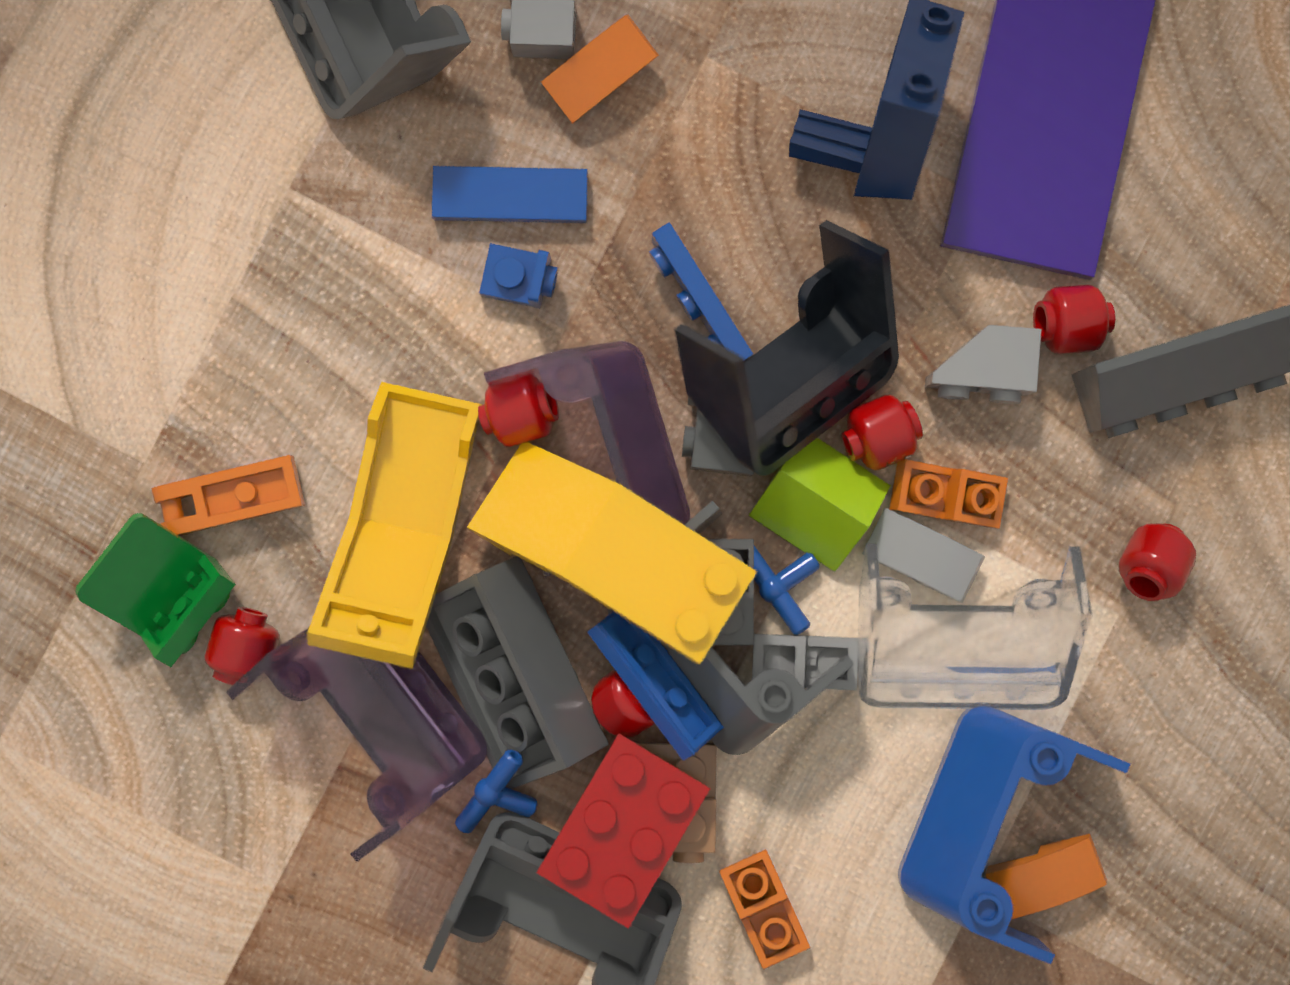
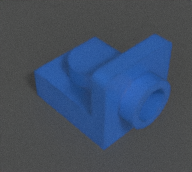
[479,243,558,309]

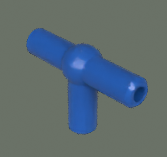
[754,546,820,636]
[455,750,537,833]

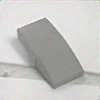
[862,508,985,603]
[752,634,859,690]

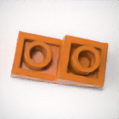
[541,14,659,123]
[889,459,1008,529]
[985,834,1107,919]
[719,849,811,970]

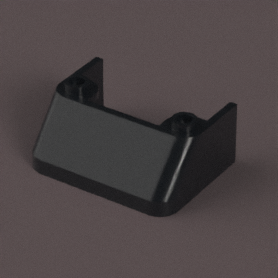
[674,220,899,476]

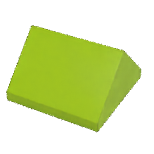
[748,438,891,572]

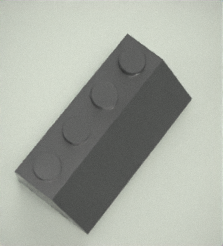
[1072,305,1290,438]
[426,556,609,789]

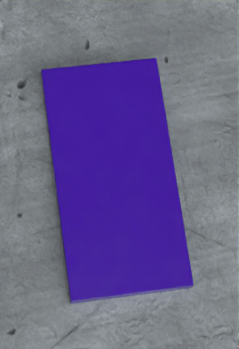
[940,0,1155,280]

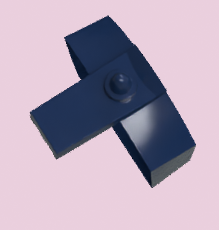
[789,0,964,200]

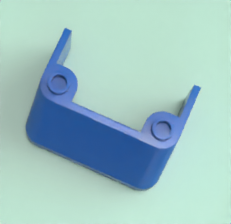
[898,705,1131,964]

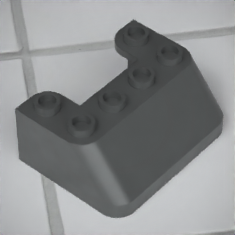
[271,0,471,119]

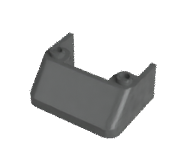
[608,501,854,755]
[423,812,682,985]

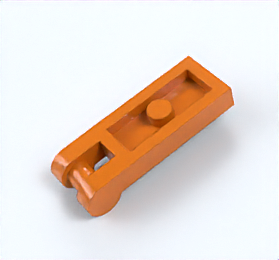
[152,455,305,536]

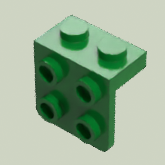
[75,513,236,667]

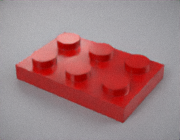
[536,733,711,929]

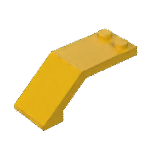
[307,382,482,669]
[467,442,757,665]

